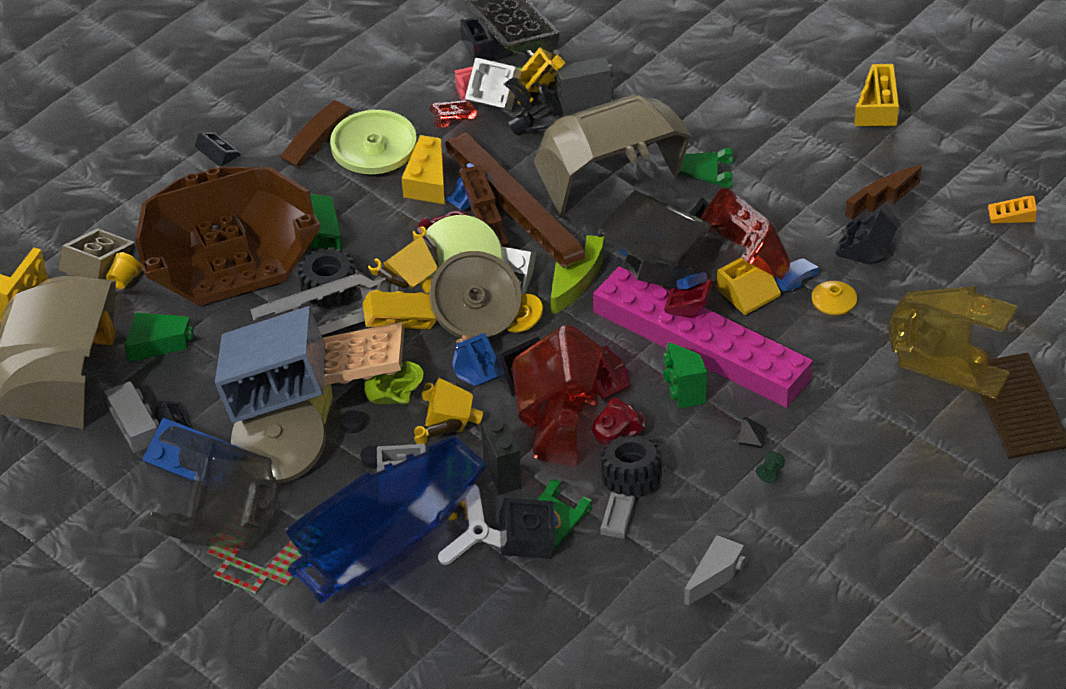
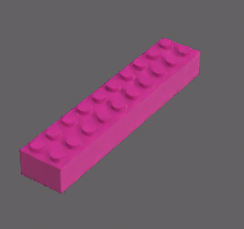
[593,267,813,408]

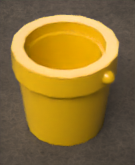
[106,252,142,289]

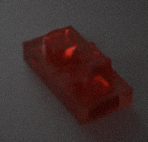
[429,100,477,128]

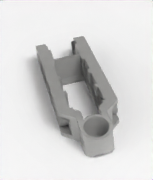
[250,274,398,335]

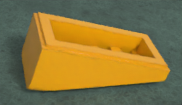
[988,196,1037,223]
[93,310,116,345]

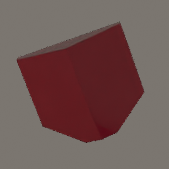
[664,279,713,318]
[579,345,630,399]

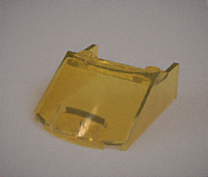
[889,286,1017,398]

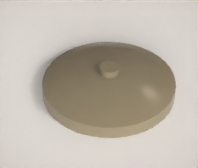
[429,251,521,339]
[231,400,326,484]

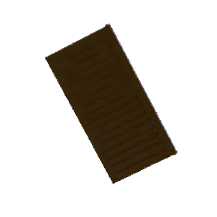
[968,352,1066,459]

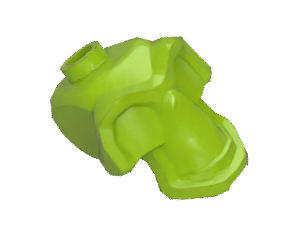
[364,361,424,406]

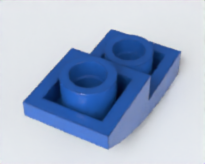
[773,258,819,292]

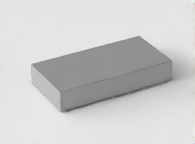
[600,492,635,539]

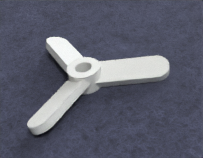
[438,484,501,565]

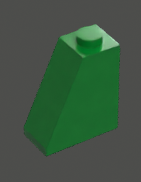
[308,194,342,250]
[125,312,194,361]

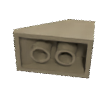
[59,228,135,279]

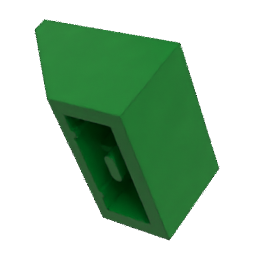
[663,343,707,408]

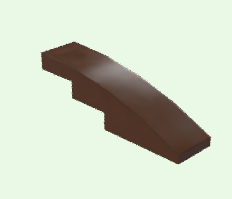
[280,100,352,169]
[460,164,509,248]
[845,165,922,220]

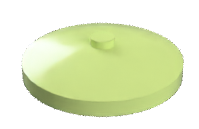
[330,110,417,174]
[426,215,504,279]

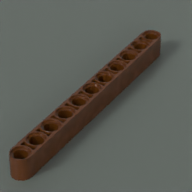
[445,132,585,268]

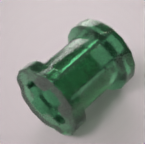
[756,451,785,483]

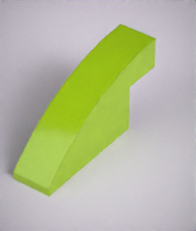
[551,235,605,314]

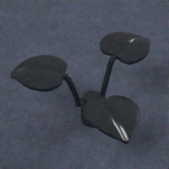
[503,78,562,135]

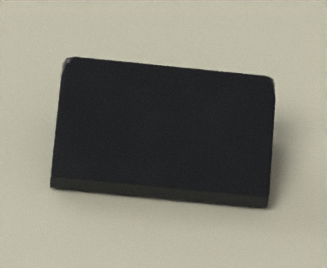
[195,132,241,167]
[154,401,193,429]

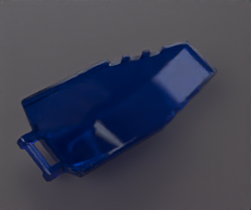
[285,435,486,603]

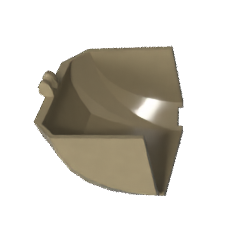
[534,94,691,216]
[0,276,116,429]

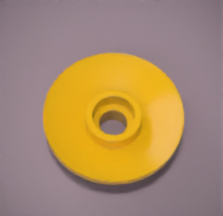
[811,281,857,315]
[506,294,543,333]

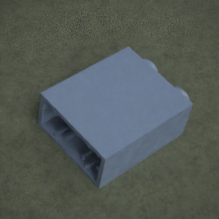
[215,306,325,423]

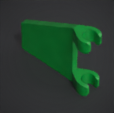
[679,148,733,188]

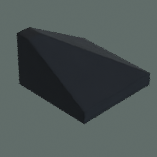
[738,417,766,448]

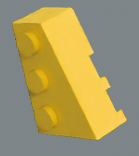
[854,64,899,126]
[402,135,445,204]

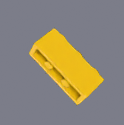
[362,290,437,330]

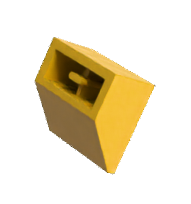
[717,251,781,315]

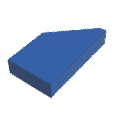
[676,272,707,289]

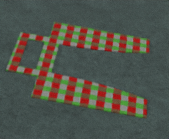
[206,500,326,594]

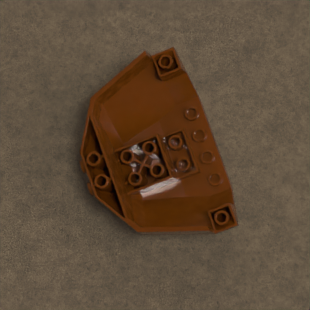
[135,167,321,306]

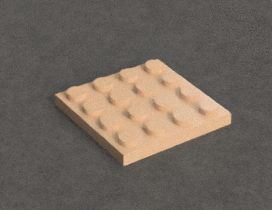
[323,322,404,388]

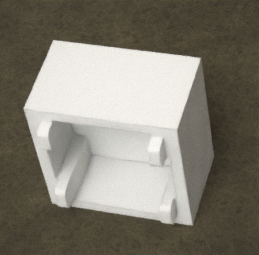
[465,58,522,111]

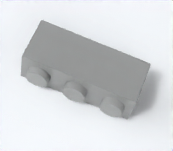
[104,381,159,453]

